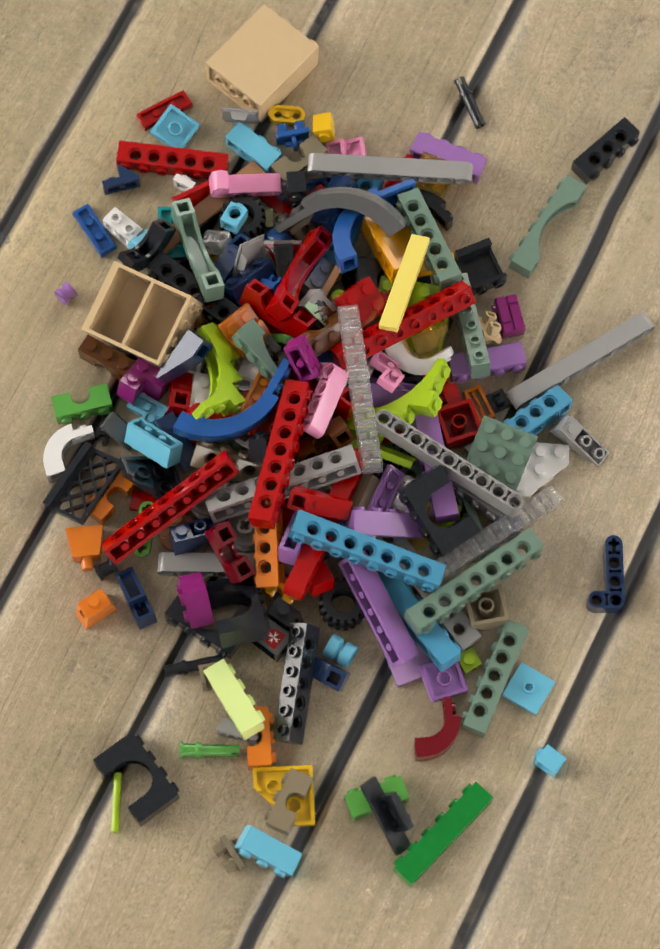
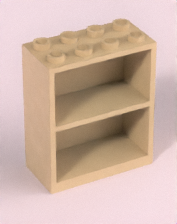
[206,4,319,122]
[81,261,203,368]

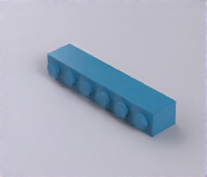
[378,572,461,673]

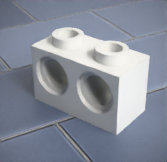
[103,207,143,248]

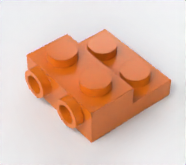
[218,303,272,358]

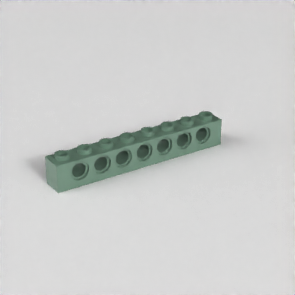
[404,528,544,636]

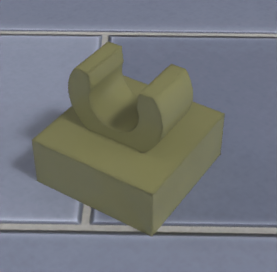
[265,209,282,232]

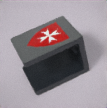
[251,617,289,662]

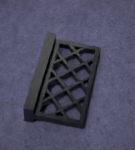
[43,441,121,525]

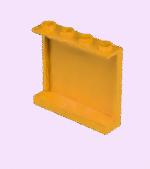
[360,216,455,282]

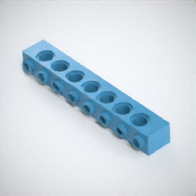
[288,510,446,592]

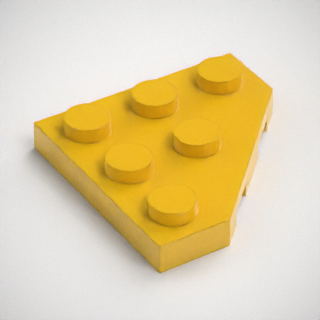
[253,765,315,827]

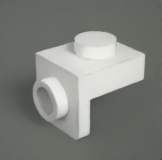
[173,173,196,192]

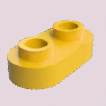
[269,105,305,126]

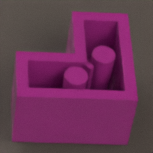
[117,357,170,404]
[176,571,214,629]

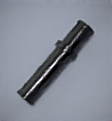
[454,76,486,129]
[164,655,223,678]

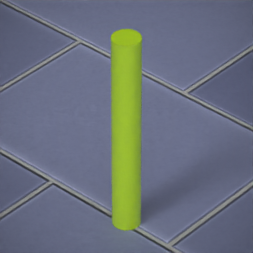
[111,772,122,833]

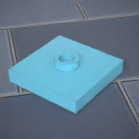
[149,104,200,148]
[501,662,555,716]

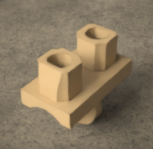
[479,311,502,345]

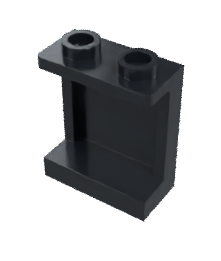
[454,238,507,295]

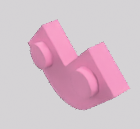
[368,351,405,393]

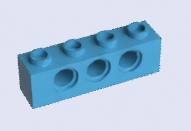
[503,385,573,435]

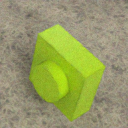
[458,647,483,675]

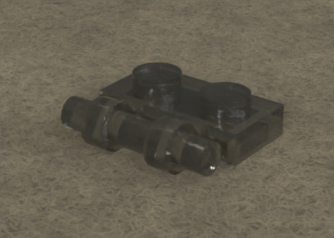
[264,335,292,369]

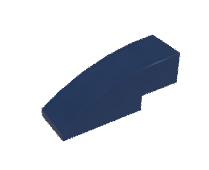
[115,567,157,630]

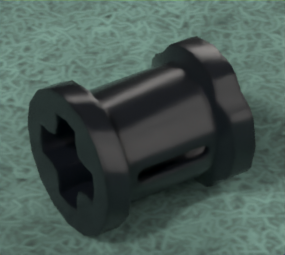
[93,558,119,581]

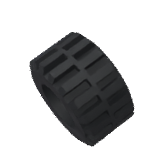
[219,194,266,239]
[319,577,365,631]

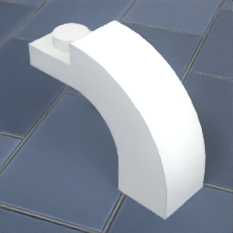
[385,339,454,375]
[43,424,95,482]

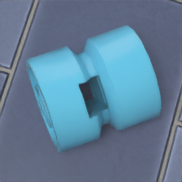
[322,633,359,669]

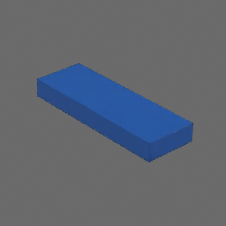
[72,204,117,258]

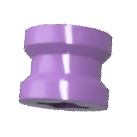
[54,282,78,305]

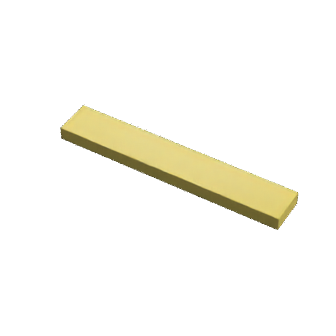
[379,234,430,332]

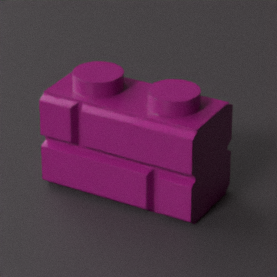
[491,294,525,339]
[284,335,322,382]

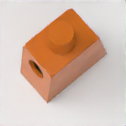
[65,525,104,572]
[76,589,117,630]

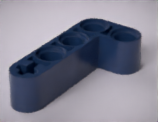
[586,535,625,613]

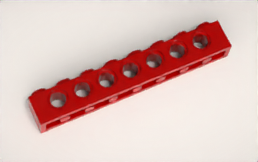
[329,280,476,370]
[248,379,313,529]
[102,450,239,565]

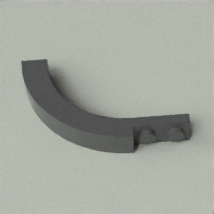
[275,187,407,237]

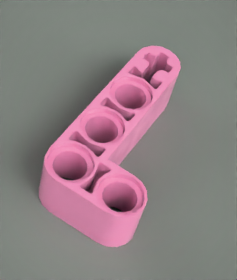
[209,170,282,198]
[303,362,348,439]

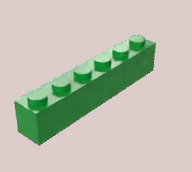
[393,782,494,888]

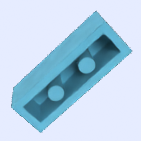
[225,121,282,173]
[124,417,183,469]
[235,825,302,878]

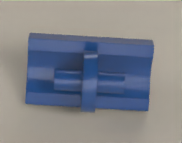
[276,120,309,152]

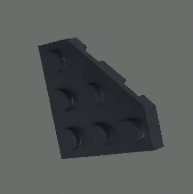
[118,456,181,500]

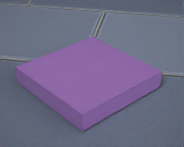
[418,662,469,704]

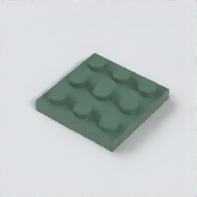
[466,415,538,490]

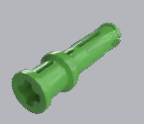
[179,741,239,759]

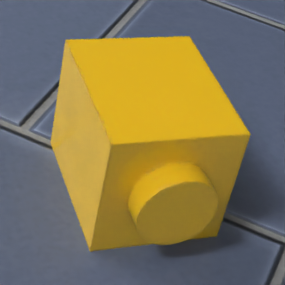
[313,112,335,143]

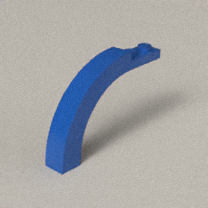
[333,178,416,274]
[173,358,292,442]

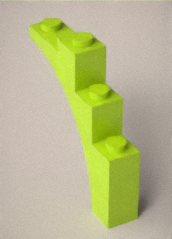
[192,322,246,420]
[342,358,451,443]

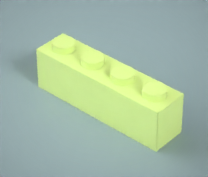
[203,659,265,740]

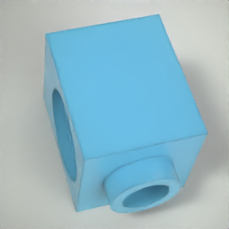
[220,201,248,235]
[534,744,567,778]

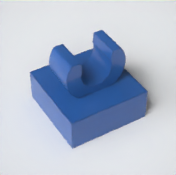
[260,274,282,293]

